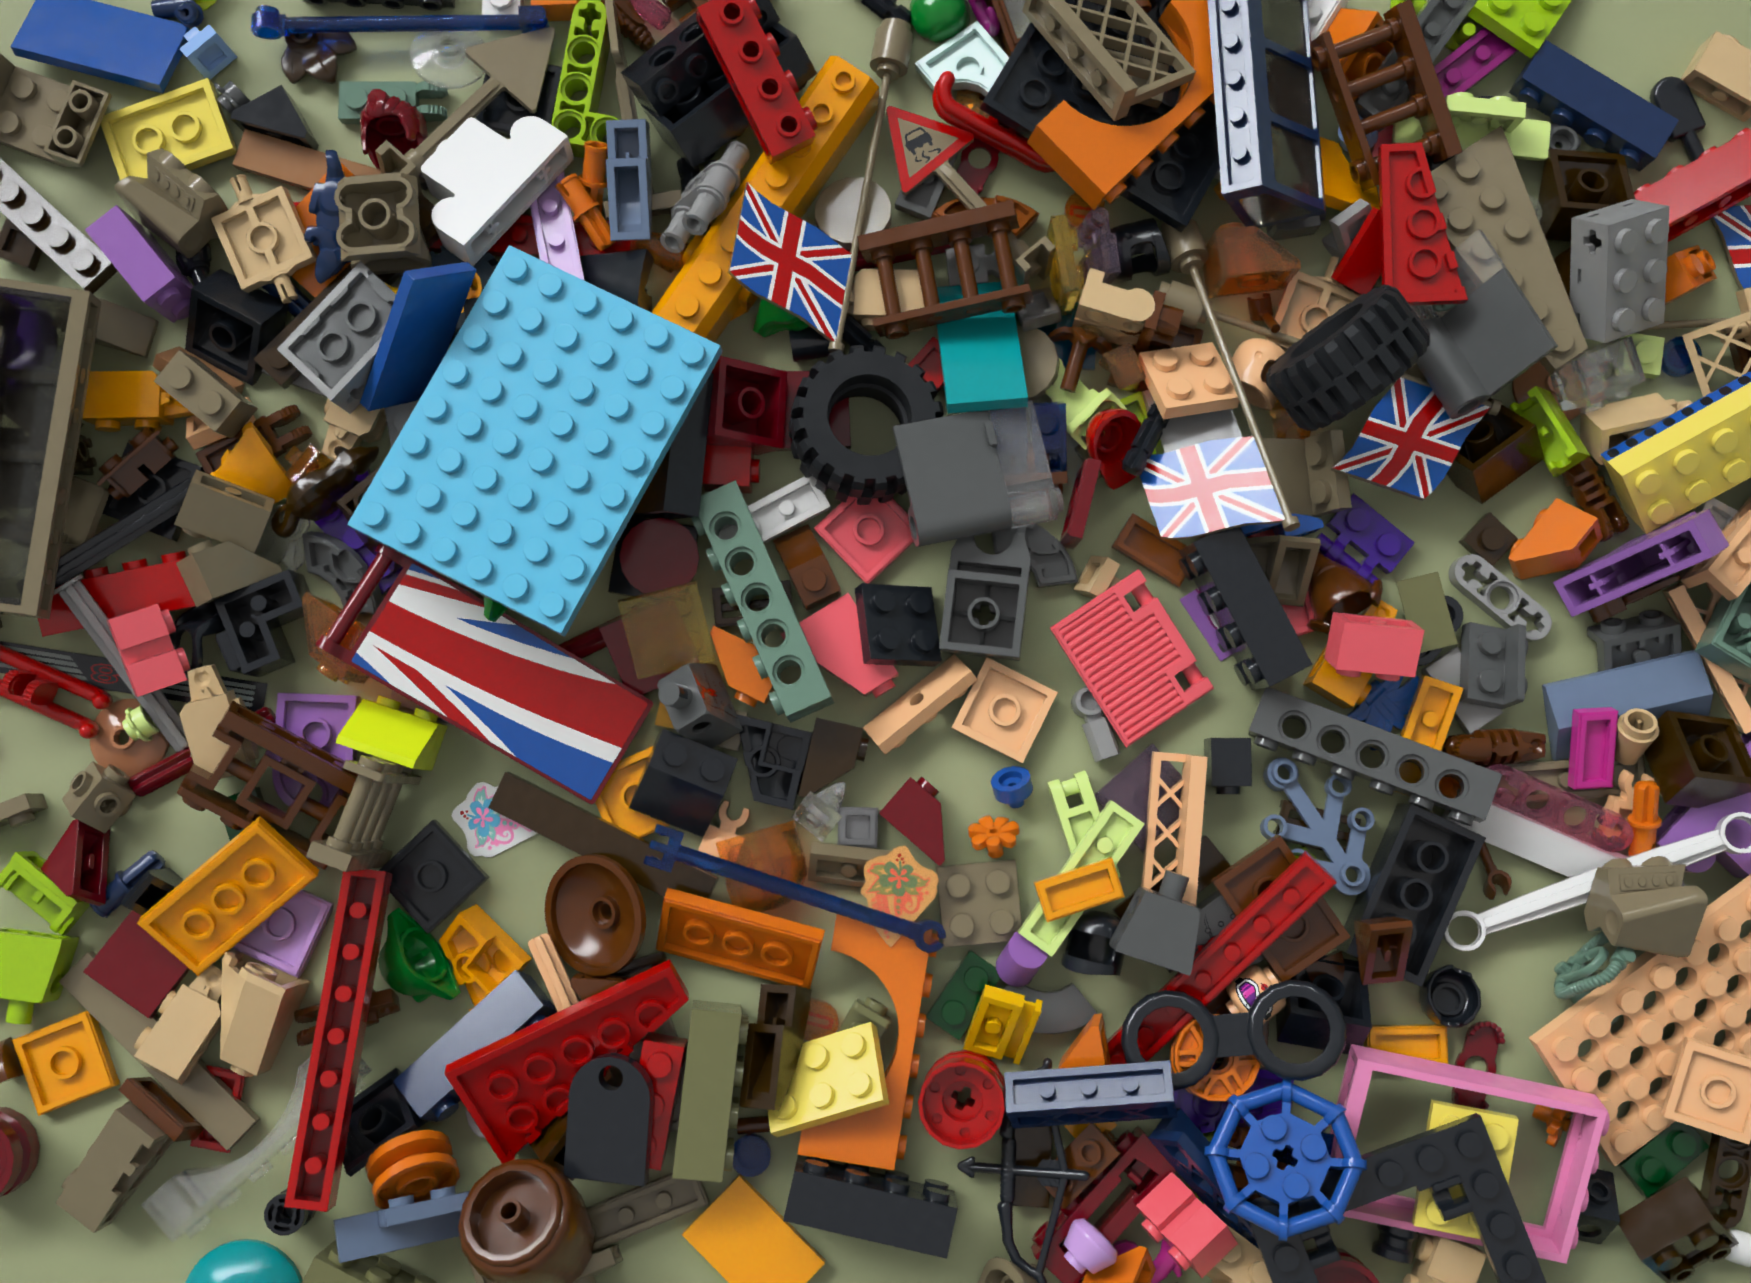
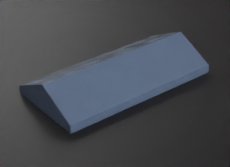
[1542,650,1713,761]

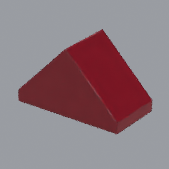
[41,819,110,906]

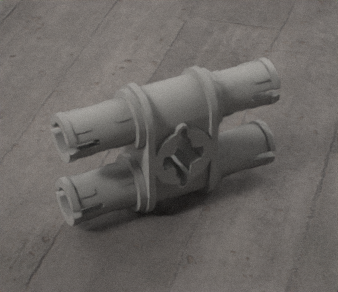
[660,141,750,253]

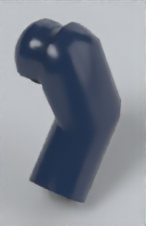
[151,0,204,28]

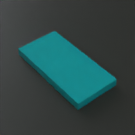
[936,281,1028,414]

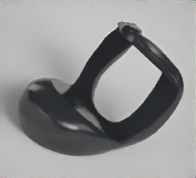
[169,601,225,673]

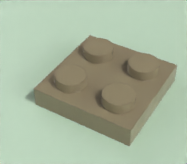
[936,859,1022,947]

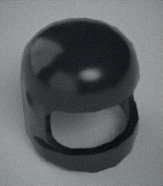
[1102,218,1171,281]
[1061,910,1125,976]

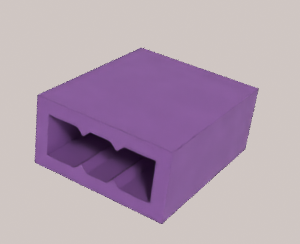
[85,205,194,323]

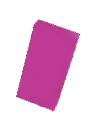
[1568,707,1618,790]

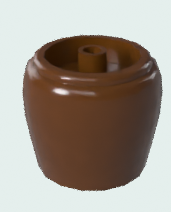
[458,1159,595,1283]

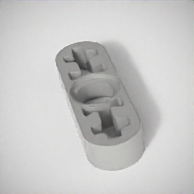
[1448,554,1552,642]

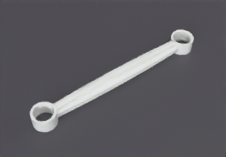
[1443,812,1751,951]

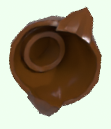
[1307,552,1383,634]

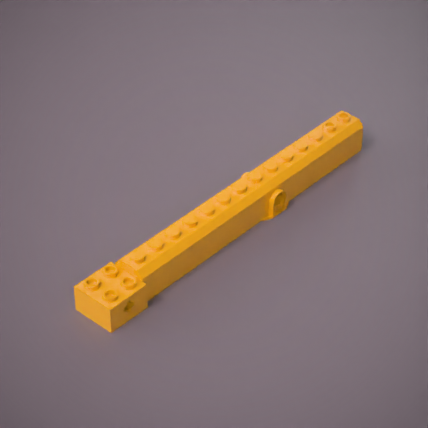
[651,55,879,343]

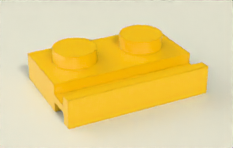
[963,984,1042,1065]

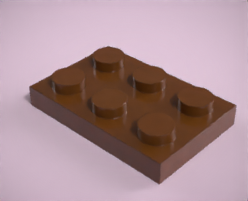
[1210,834,1351,982]

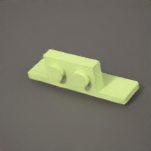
[1392,92,1551,161]

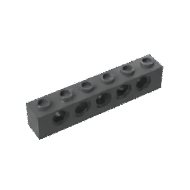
[1248,687,1503,826]

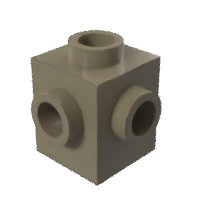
[62,761,136,834]

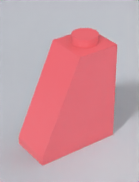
[781,593,899,698]

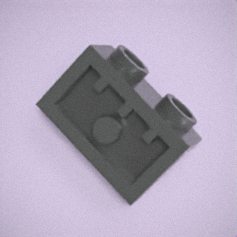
[1587,610,1682,672]
[1459,622,1528,710]

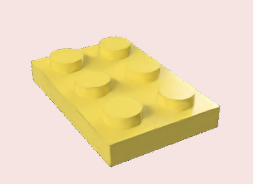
[101,78,237,180]
[767,1022,889,1137]
[1412,1099,1519,1240]

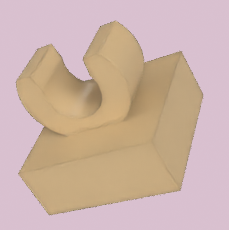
[1073,555,1121,598]

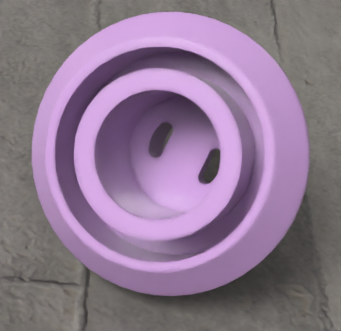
[1064,1218,1117,1274]

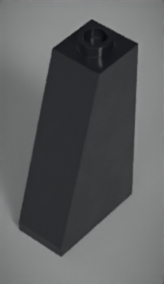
[632,373,714,519]

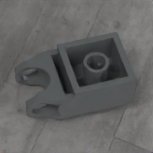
[939,521,1031,661]

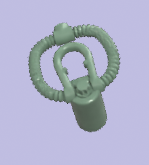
[1554,932,1636,1025]

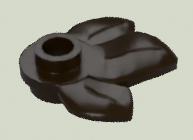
[281,16,357,84]

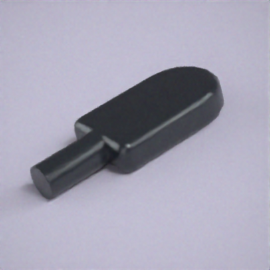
[1650,76,1706,162]

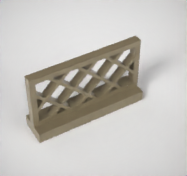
[1022,0,1196,121]

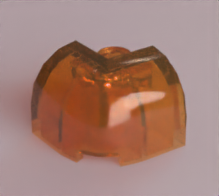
[716,820,807,913]

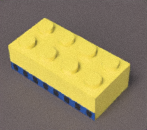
[1600,372,1751,534]

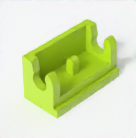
[1509,386,1591,477]
[0,851,90,935]

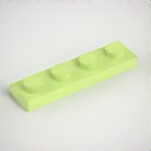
[1018,800,1145,957]

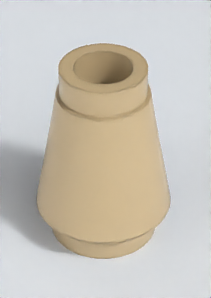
[1615,708,1659,765]

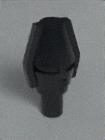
[176,243,212,285]

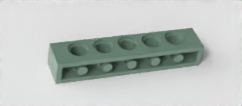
[691,480,835,723]

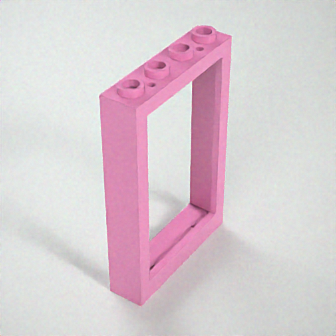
[1326,1044,1610,1264]

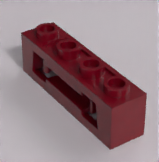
[1031,1126,1176,1283]

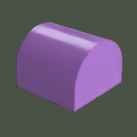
[996,932,1049,987]

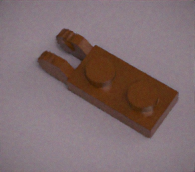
[196,404,313,474]

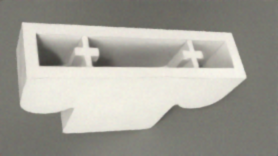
[421,116,574,266]

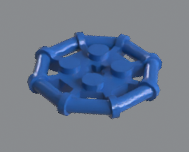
[1204,1079,1367,1241]

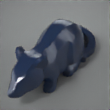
[304,150,351,284]

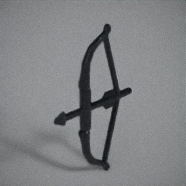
[957,1058,1090,1283]

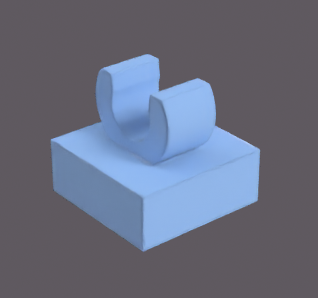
[180,25,237,80]

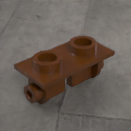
[97,425,179,501]
[1044,1123,1121,1209]

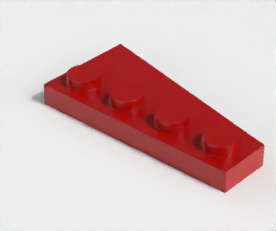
[1378,142,1468,306]

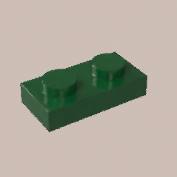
[926,949,1000,1040]
[1618,1121,1709,1198]

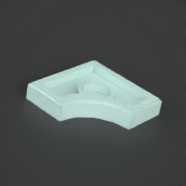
[915,21,1009,97]

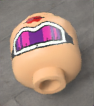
[1226,965,1286,1025]

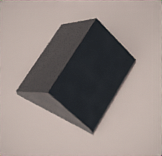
[343,1067,429,1177]

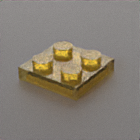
[1046,214,1084,317]
[618,581,716,679]

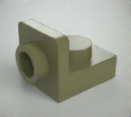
[837,997,892,1040]

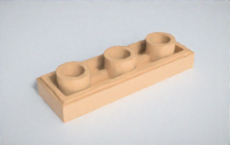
[863,654,978,754]

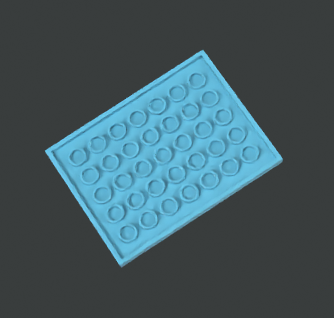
[347,245,723,637]

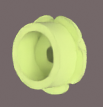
[122,705,160,742]

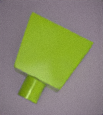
[0,927,79,1024]

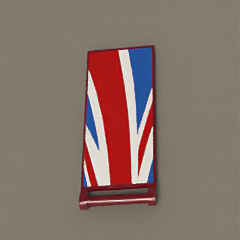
[315,543,653,804]

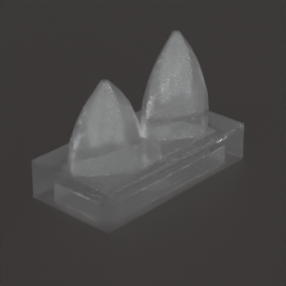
[792,782,846,842]

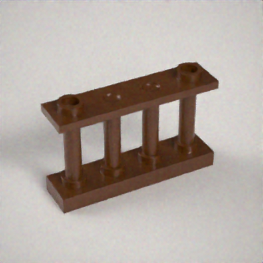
[1310,0,1463,192]
[857,200,1034,339]

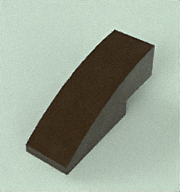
[739,984,812,1111]

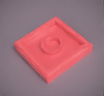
[814,496,914,584]

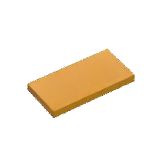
[137,816,319,976]

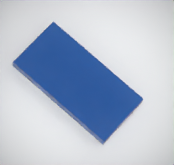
[10,0,191,94]
[360,262,476,411]

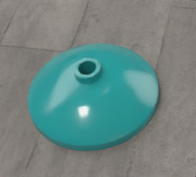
[186,1239,303,1283]

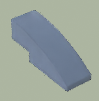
[606,119,652,241]

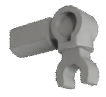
[1071,686,1120,762]

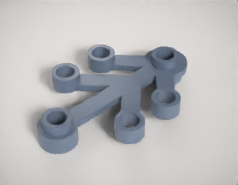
[1260,758,1375,896]

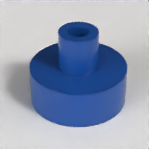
[991,766,1033,808]

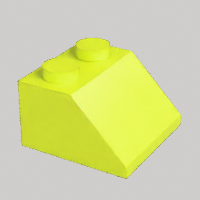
[335,695,448,771]

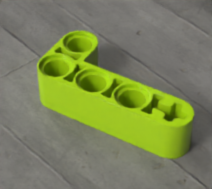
[552,0,619,159]

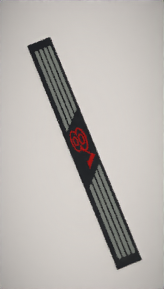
[0,641,268,712]

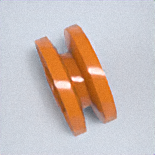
[1170,1014,1260,1102]
[365,1129,460,1209]

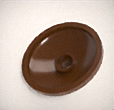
[545,854,646,976]

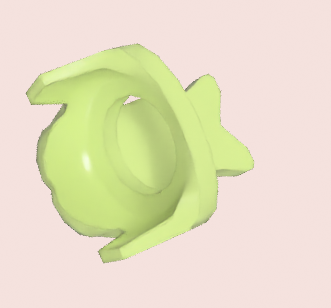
[1045,358,1127,451]

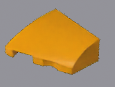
[210,421,294,504]
[439,904,532,1011]

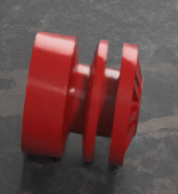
[918,1050,1006,1150]

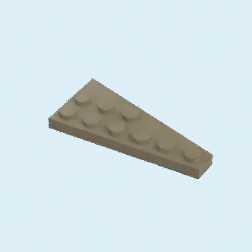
[1431,125,1588,375]

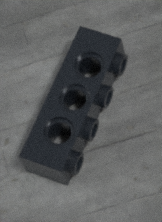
[621,0,780,117]

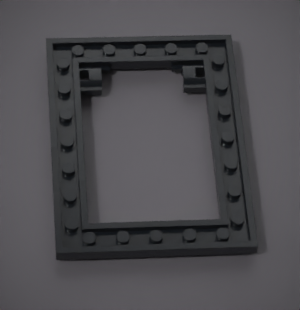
[1246,1113,1547,1283]

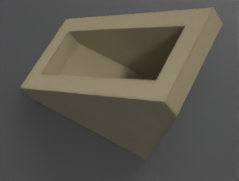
[1246,535,1321,607]

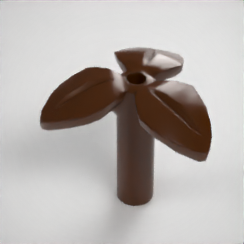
[1048,326,1113,393]

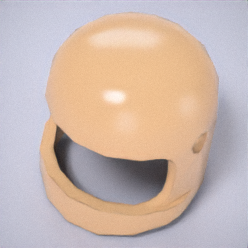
[1227,338,1285,411]

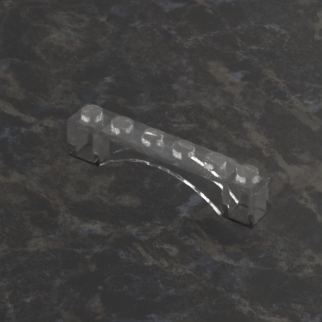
[141,1056,372,1242]

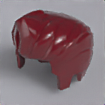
[359,89,428,170]

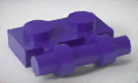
[1316,493,1415,583]

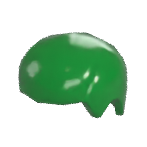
[910,0,970,43]

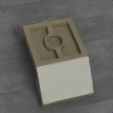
[0,53,112,167]

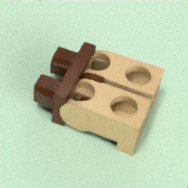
[1072,268,1184,353]

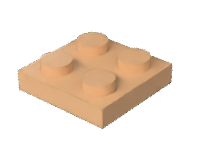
[1137,342,1240,420]
[951,657,1058,764]
[1661,1036,1751,1145]

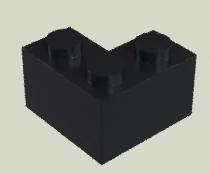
[214,569,316,677]

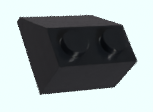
[185,269,288,386]
[628,729,738,838]
[1276,955,1372,1054]

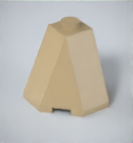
[220,950,311,1077]

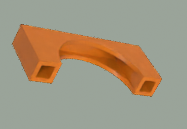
[1027,0,1215,210]
[797,908,939,1171]

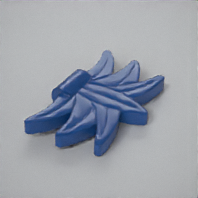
[1345,676,1419,751]

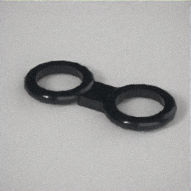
[1121,980,1347,1091]

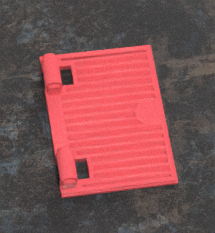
[1050,569,1214,748]

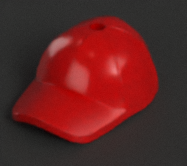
[1086,409,1141,490]

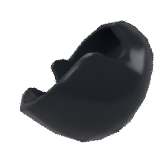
[1419,964,1481,1028]

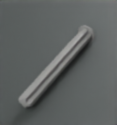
[54,574,189,752]

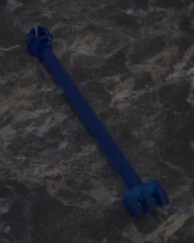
[251,5,550,40]
[643,824,946,953]

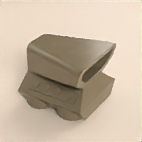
[114,148,228,258]
[334,172,432,275]
[1584,856,1708,957]

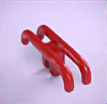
[932,71,1056,173]
[0,644,113,739]

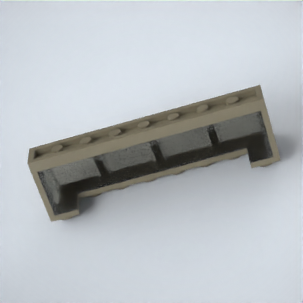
[0,278,102,619]

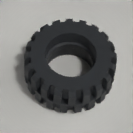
[1266,285,1430,431]
[789,345,944,505]

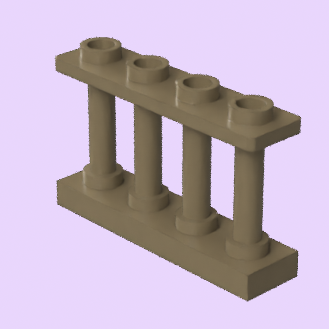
[306,755,422,872]

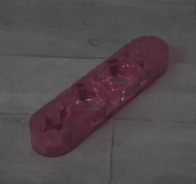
[1487,764,1634,852]

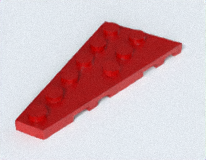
[445,959,689,1164]

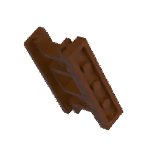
[177,701,358,870]

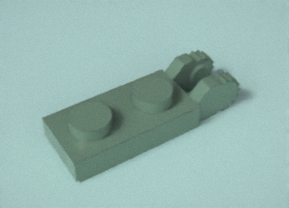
[338,81,448,124]

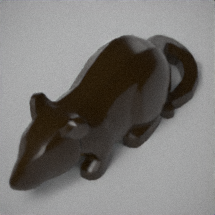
[272,446,379,538]

